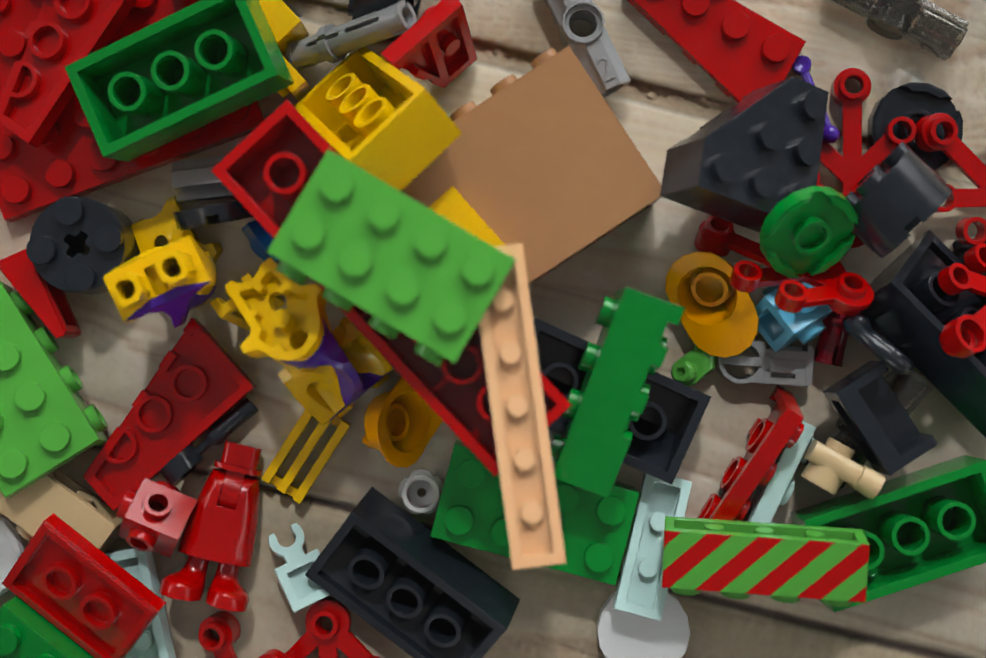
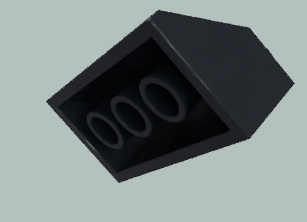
[861,230,986,438]
[533,318,711,485]
[305,487,520,658]

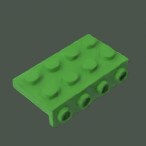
[267,149,516,367]
[0,281,108,498]

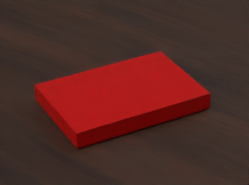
[2,513,166,658]

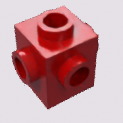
[116,477,197,558]

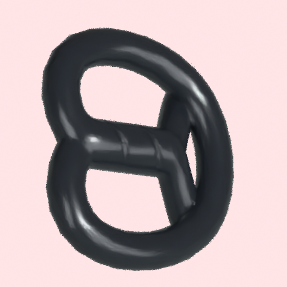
[842,315,914,375]

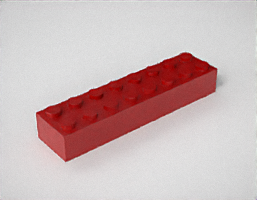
[211,100,571,476]

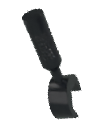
[159,397,259,485]

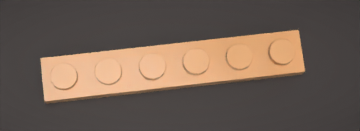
[479,243,566,570]

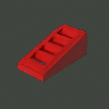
[0,249,82,339]

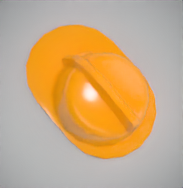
[665,251,759,358]
[362,376,443,468]

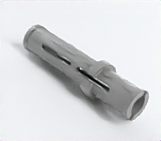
[286,0,417,72]

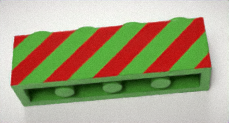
[662,516,870,607]

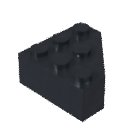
[660,76,829,233]

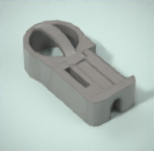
[715,341,814,386]

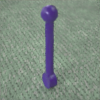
[792,55,840,144]

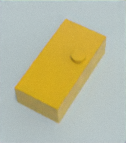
[294,47,462,192]

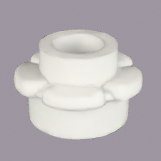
[398,469,444,515]

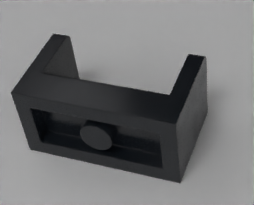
[823,361,938,476]

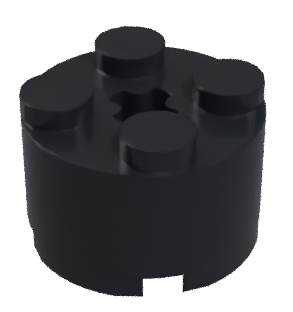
[845,141,953,258]
[26,197,140,294]

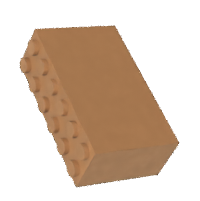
[401,46,662,287]

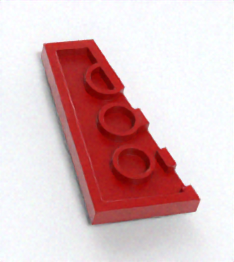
[0,0,137,148]
[627,0,806,103]
[83,317,257,512]
[697,384,804,521]

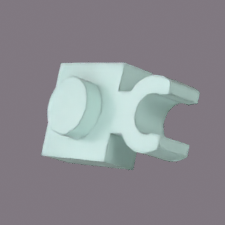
[268,523,330,614]

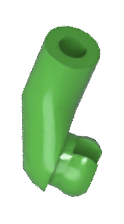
[671,343,717,386]

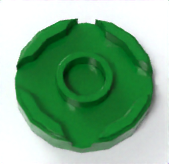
[759,186,858,278]

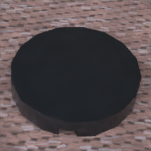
[867,82,963,170]
[174,200,253,231]

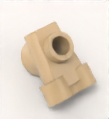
[801,437,885,500]

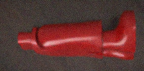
[159,441,262,612]

